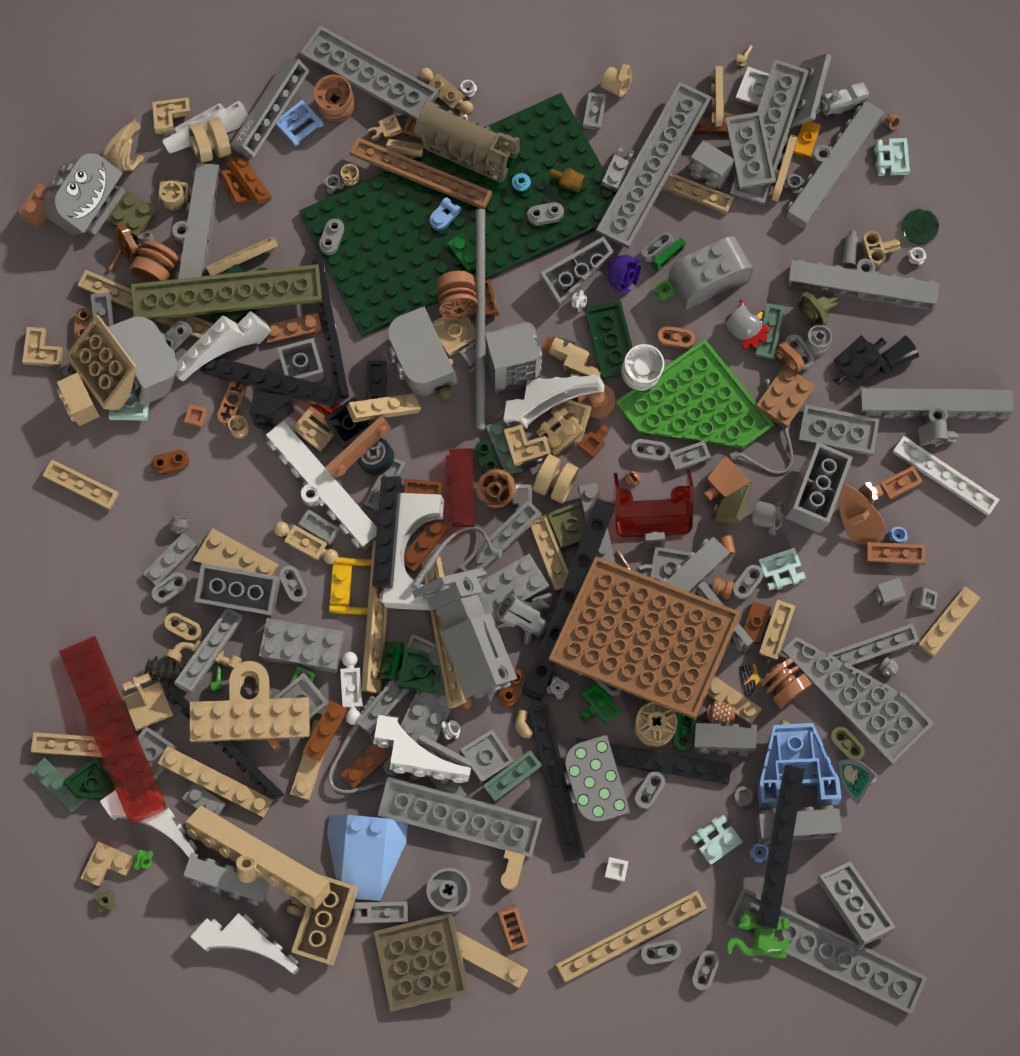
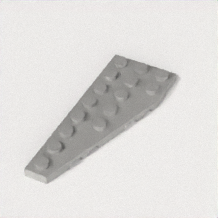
[782,637,934,765]

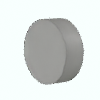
[733,786,754,807]

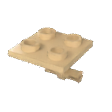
[122,673,173,731]

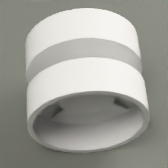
[621,344,664,391]

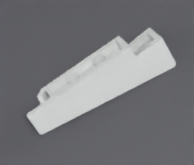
[162,101,249,153]

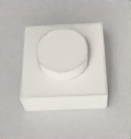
[604,857,629,882]

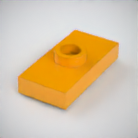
[793,121,821,159]

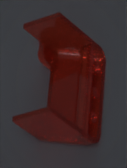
[614,469,694,537]

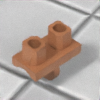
[858,482,883,504]

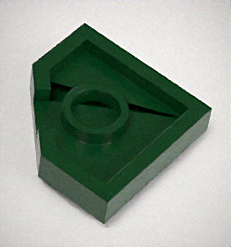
[398,648,440,694]
[63,757,120,801]

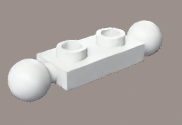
[340,652,363,725]

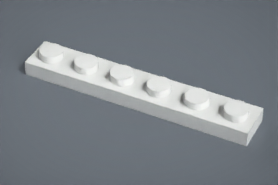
[892,436,1000,516]

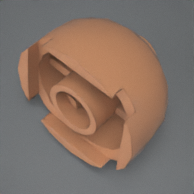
[476,469,516,508]

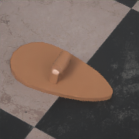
[838,484,885,545]

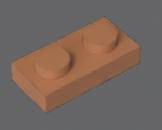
[879,466,923,500]

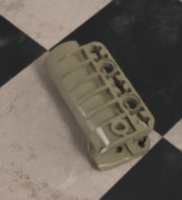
[414,101,520,182]

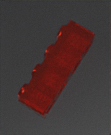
[446,448,475,528]

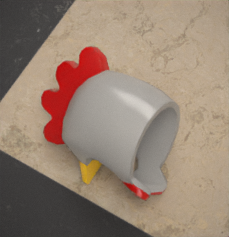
[725,300,770,349]

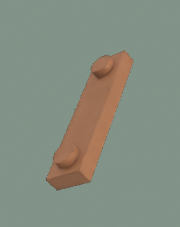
[325,416,391,480]

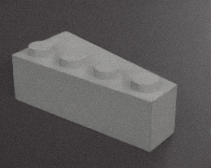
[539,236,613,309]
[183,852,271,906]

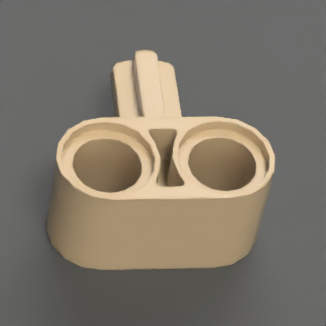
[861,231,900,270]

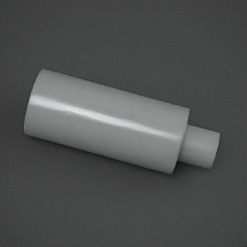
[842,230,859,268]

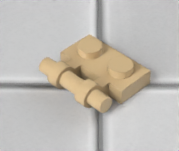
[536,407,585,456]

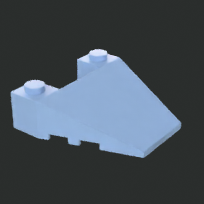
[757,723,841,809]

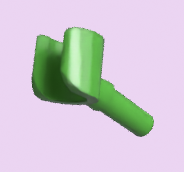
[210,665,223,693]

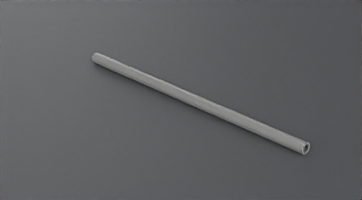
[475,209,485,431]

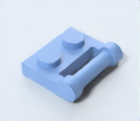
[275,100,324,147]

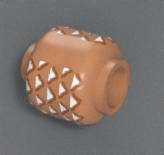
[706,701,736,726]

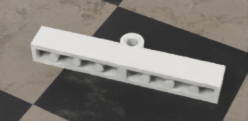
[266,421,377,551]

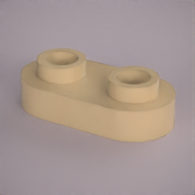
[165,613,202,642]

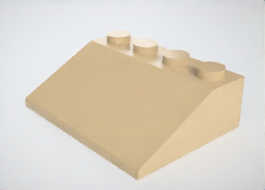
[65,315,137,410]

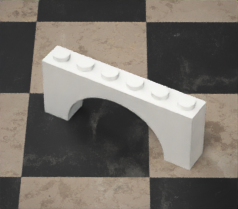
[380,493,445,611]

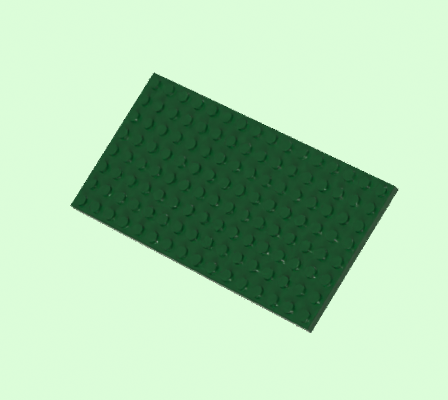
[299,93,617,337]

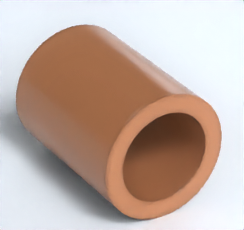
[719,535,736,556]

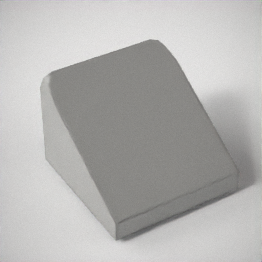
[912,587,938,611]
[532,593,554,615]

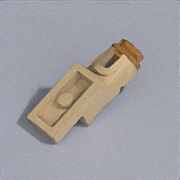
[543,337,601,377]

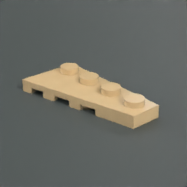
[193,528,279,575]

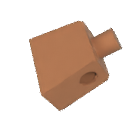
[703,456,751,502]

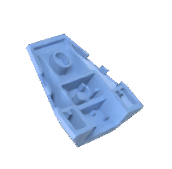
[327,815,408,901]

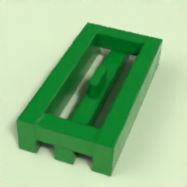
[652,237,686,272]

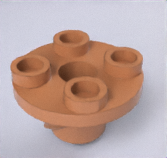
[578,384,616,420]

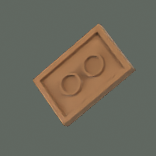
[755,365,816,429]

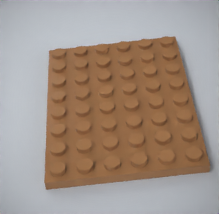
[549,556,741,719]

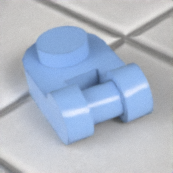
[430,197,461,231]

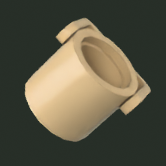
[601,64,632,97]
[158,180,190,212]

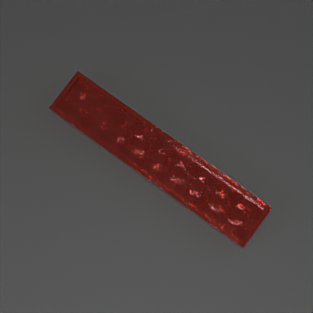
[59,636,168,825]

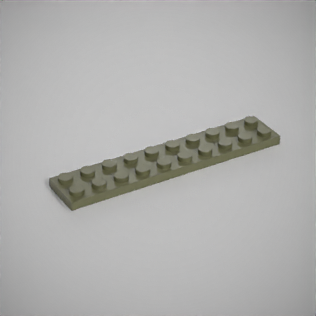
[131,264,322,320]

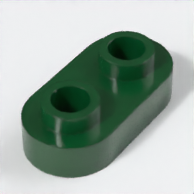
[475,440,500,474]
[673,713,696,752]

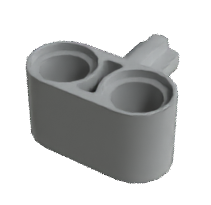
[918,420,958,449]

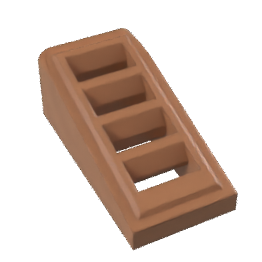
[496,905,529,951]

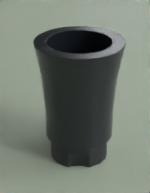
[879,335,919,373]

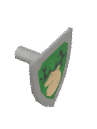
[838,759,877,806]

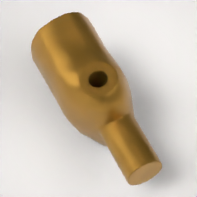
[550,168,586,193]

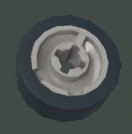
[357,438,394,475]

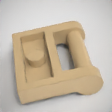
[292,405,336,453]

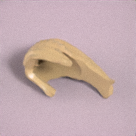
[102,118,144,171]

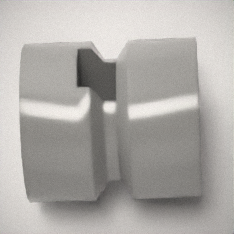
[805,325,832,356]

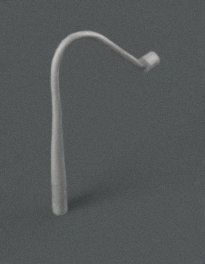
[730,379,793,475]
[411,527,503,589]
[328,695,387,794]

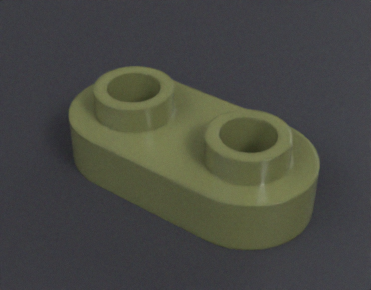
[830,727,865,761]

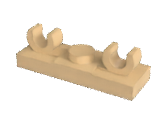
[759,600,796,661]

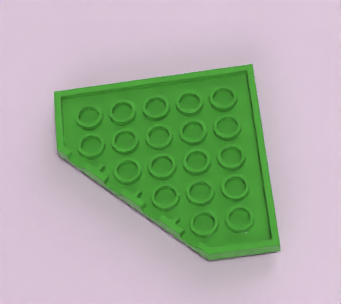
[615,339,774,449]

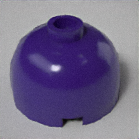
[607,255,641,294]

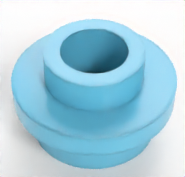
[512,173,531,192]

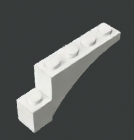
[176,311,272,382]
[503,375,605,429]
[373,715,471,783]
[100,787,198,857]
[190,913,299,975]

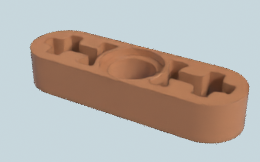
[217,381,248,426]

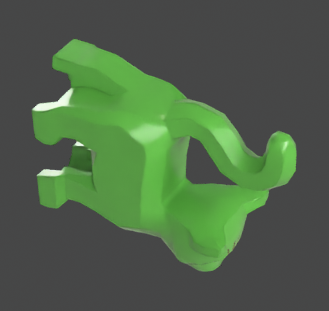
[725,910,789,959]

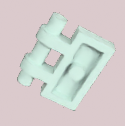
[874,138,910,176]
[758,548,806,591]
[691,815,743,866]

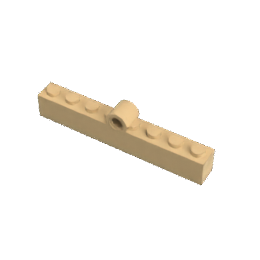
[186,806,330,910]

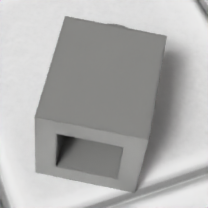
[874,578,906,607]

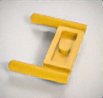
[329,557,372,615]

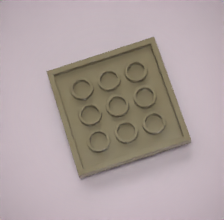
[374,913,470,1012]

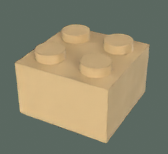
[57,372,100,426]

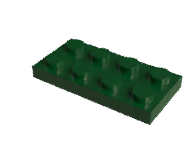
[584,301,633,380]

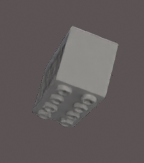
[485,323,542,394]

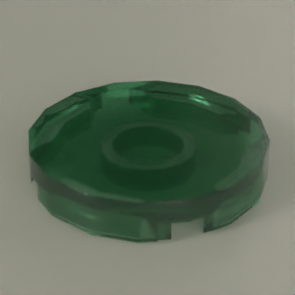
[902,209,939,245]

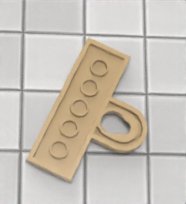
[190,661,310,742]

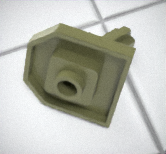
[797,292,840,326]

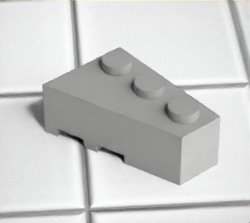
[693,723,757,758]

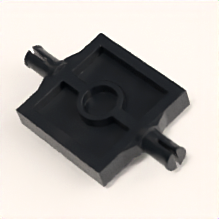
[833,335,887,387]

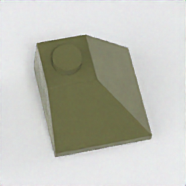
[712,484,752,530]

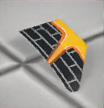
[740,664,760,697]

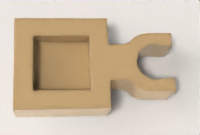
[368,114,403,142]

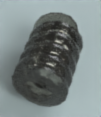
[144,656,187,687]

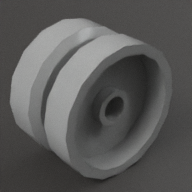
[426,868,471,914]

